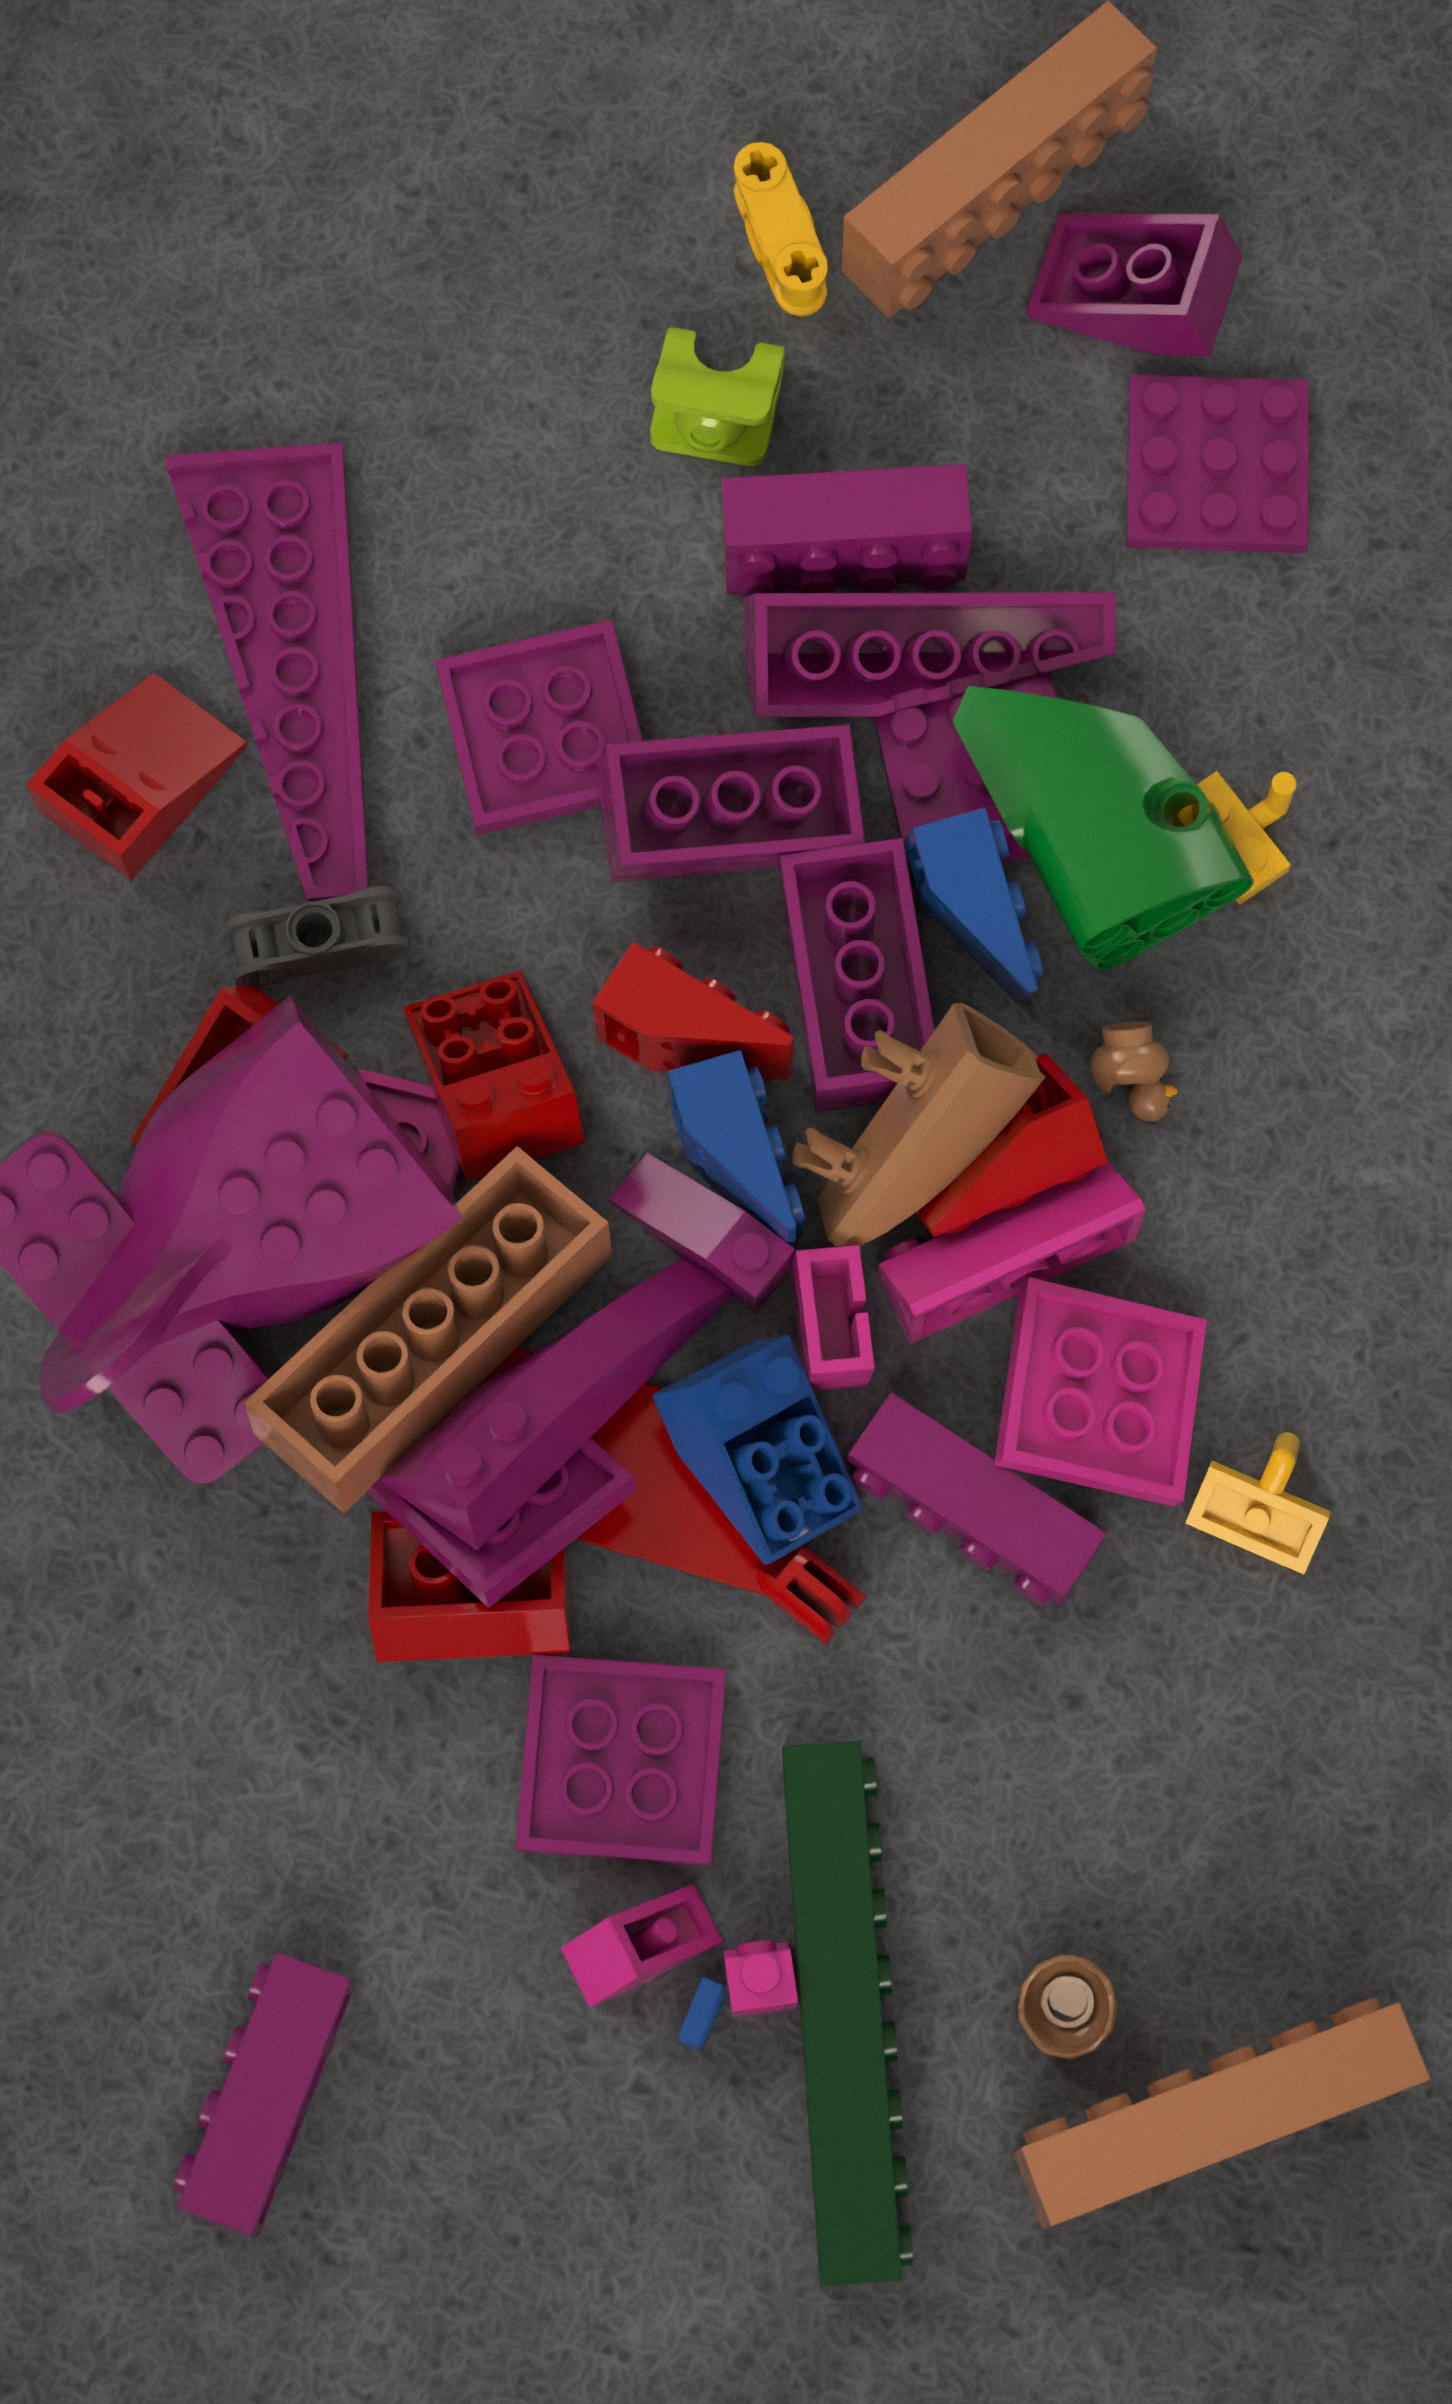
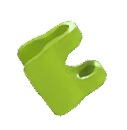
[650,327,785,466]

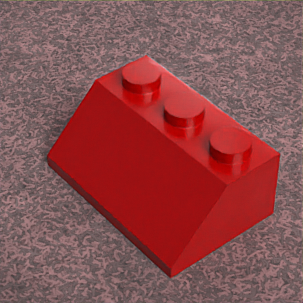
[368,1511,570,1662]

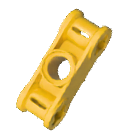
[734,142,828,317]

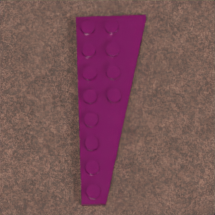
[166,442,370,902]

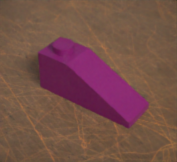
[608,1152,795,1315]

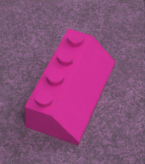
[877,1162,1146,1344]

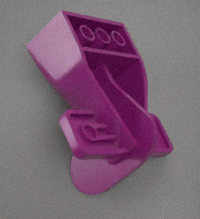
[0,995,463,1484]

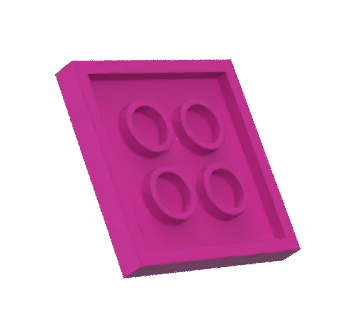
[994,1277,1207,1507]

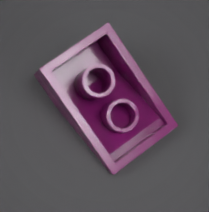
[1026,214,1243,356]

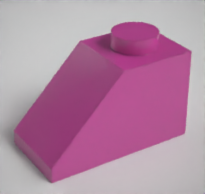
[561,1884,723,2007]

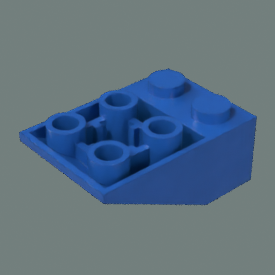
[904,808,1043,1003]
[668,1050,805,1253]
[652,1335,863,1565]

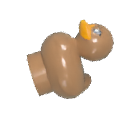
[1090,1021,1178,1122]

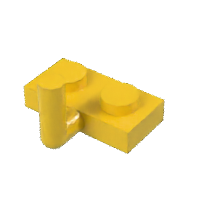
[1175,771,1297,905]
[1185,1432,1331,1574]

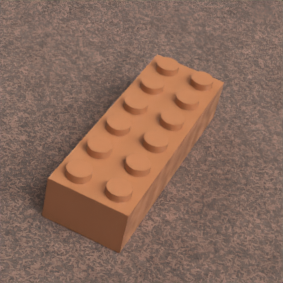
[842,1,1157,319]
[244,1146,612,1514]
[1013,1996,1431,2230]

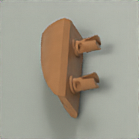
[792,1003,1046,1247]

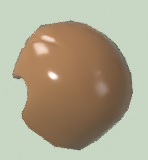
[1018,1955,1119,2060]

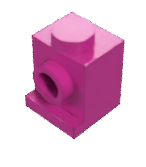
[723,1940,798,2018]

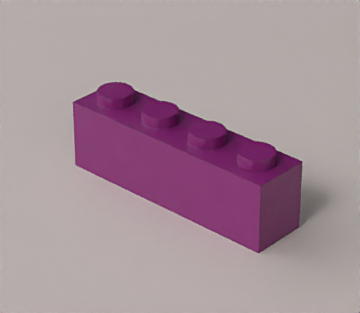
[847,1392,1107,1607]
[173,1952,356,2237]

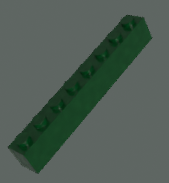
[782,1741,913,2287]

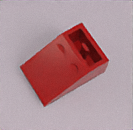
[26,673,248,881]
[592,942,794,1080]
[403,970,585,1181]
[915,1053,1108,1237]

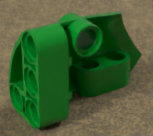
[952,686,1254,970]

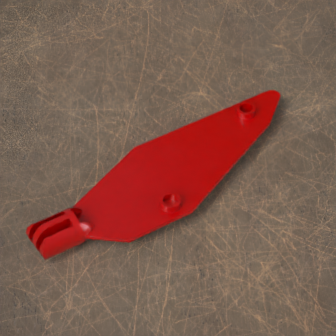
[477,1347,867,1645]

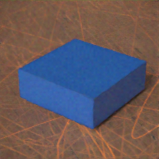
[677,1977,726,2052]

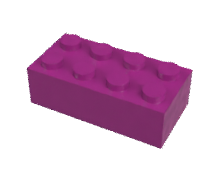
[721,464,972,598]
[596,724,865,883]
[779,838,935,1113]

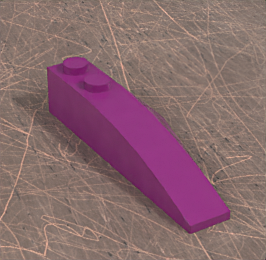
[743,593,1116,718]
[381,1258,733,1550]

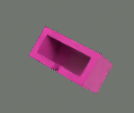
[790,1245,875,1392]

